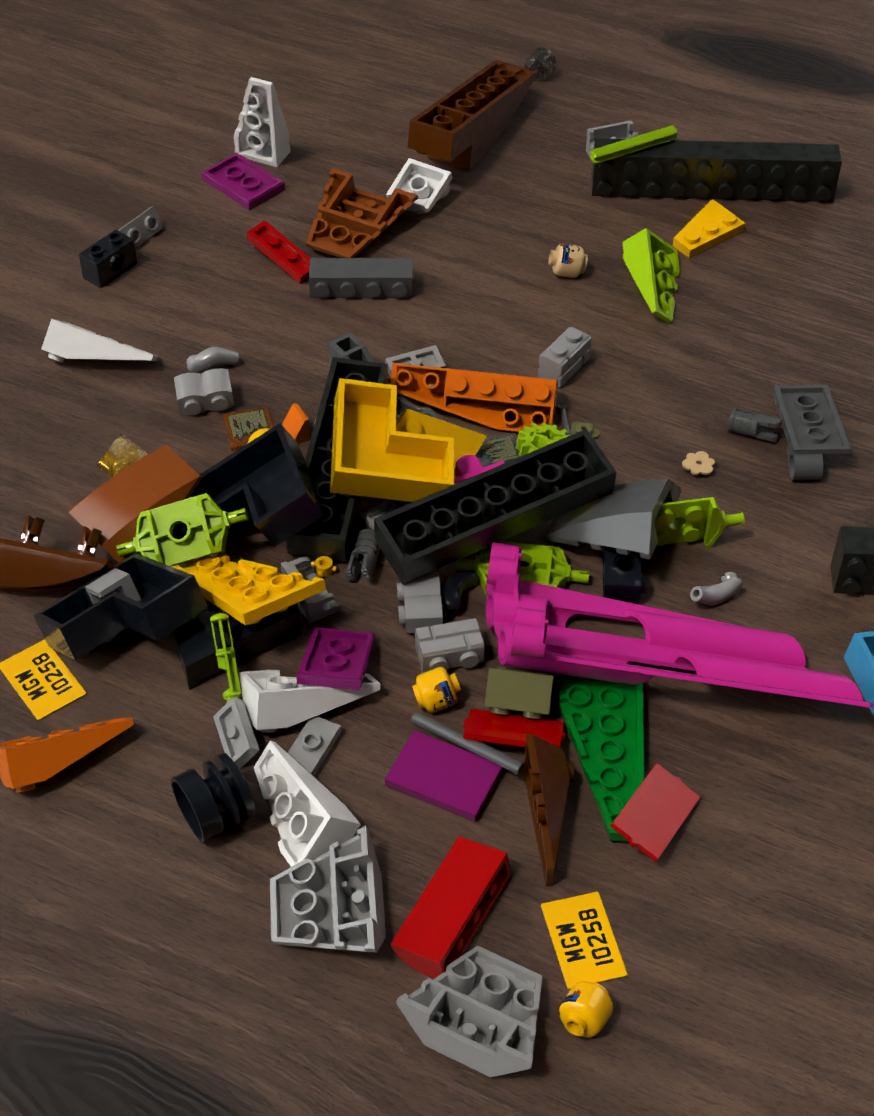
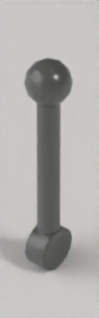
[557,401,572,435]

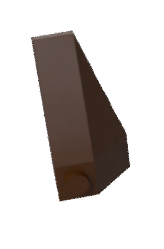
[523,734,574,887]

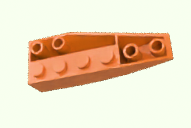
[390,363,558,432]

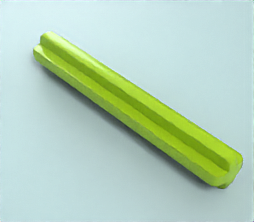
[590,125,678,164]

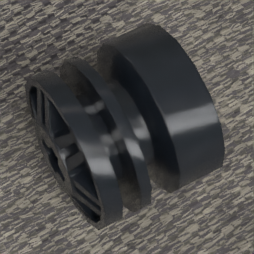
[170,753,256,842]

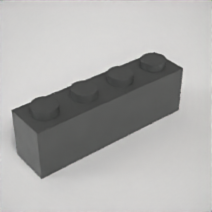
[309,258,413,298]

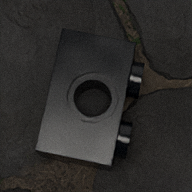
[79,230,138,288]
[603,546,647,605]

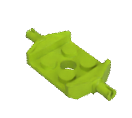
[116,493,249,566]
[654,497,745,548]
[456,541,589,595]

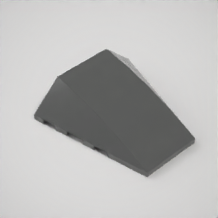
[544,478,681,559]

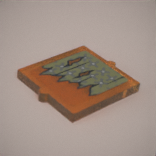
[223,407,273,451]

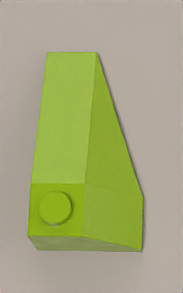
[622,228,680,324]

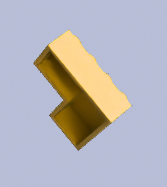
[330,378,454,502]

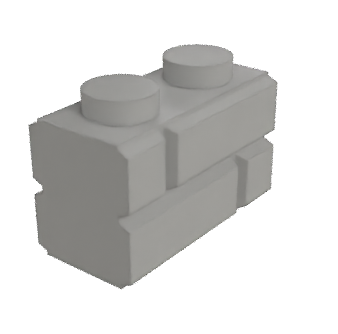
[538,327,592,388]
[415,618,484,673]

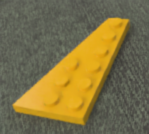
[170,554,326,626]

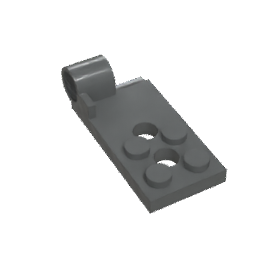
[772,385,851,480]

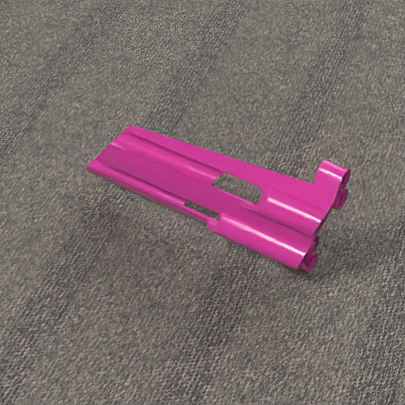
[486,542,874,708]

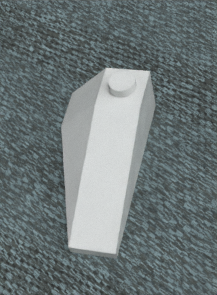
[234,77,290,167]
[41,319,158,362]
[239,670,381,733]
[254,741,361,867]

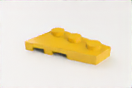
[673,199,746,258]
[396,409,487,478]

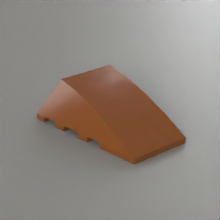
[306,168,418,258]
[67,444,202,563]

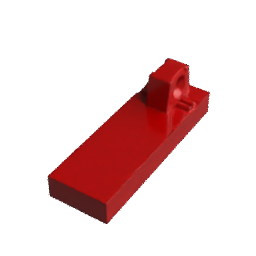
[246,220,310,284]

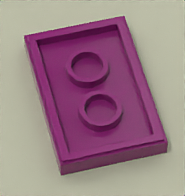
[201,152,285,210]
[297,627,375,690]
[385,730,503,822]

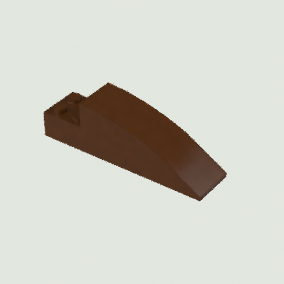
[408,60,536,171]

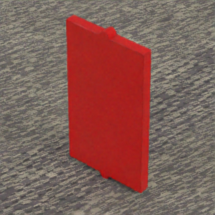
[463,709,565,748]
[610,763,700,862]

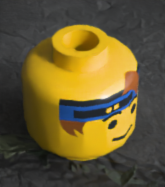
[412,667,461,713]
[559,981,613,1038]

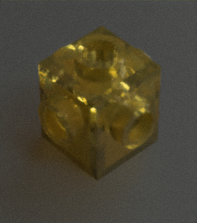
[97,434,148,477]

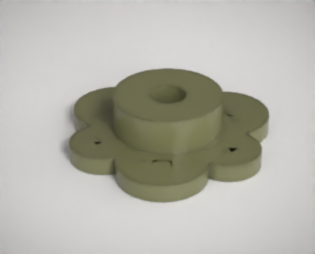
[569,422,600,439]

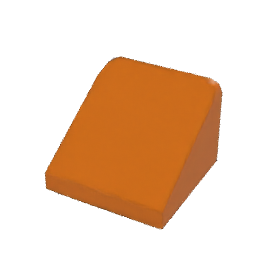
[282,403,310,444]

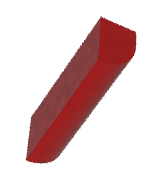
[390,836,512,979]

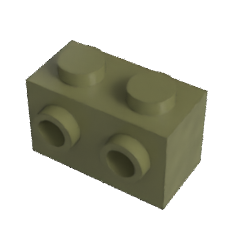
[485,665,554,719]

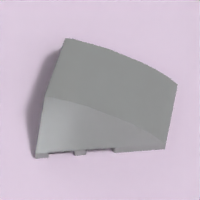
[270,825,386,953]
[396,946,542,1078]

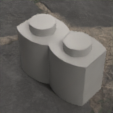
[174,368,234,415]
[397,572,443,633]

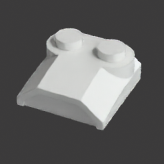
[386,158,452,214]

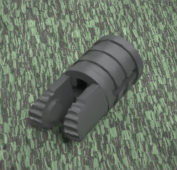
[727,407,782,442]
[345,529,381,581]

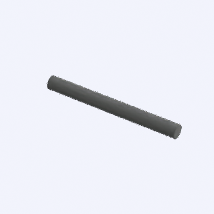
[411,711,525,775]

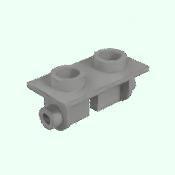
[118,206,163,248]

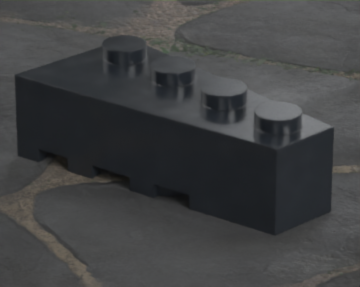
[173,603,302,690]

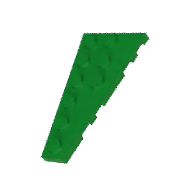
[547,672,644,842]

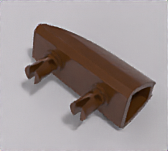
[0,515,115,592]

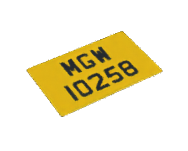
[0,639,86,720]
[541,892,627,989]

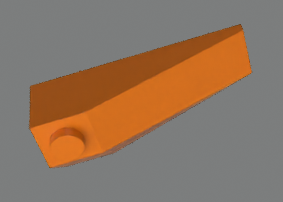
[0,717,134,793]

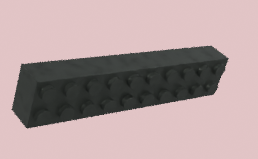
[591,138,842,202]

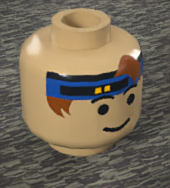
[548,243,588,279]

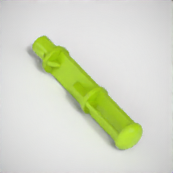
[210,613,242,703]

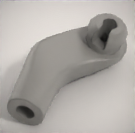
[187,347,239,373]
[690,572,743,606]

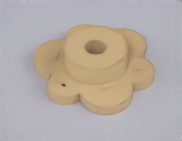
[682,451,715,475]

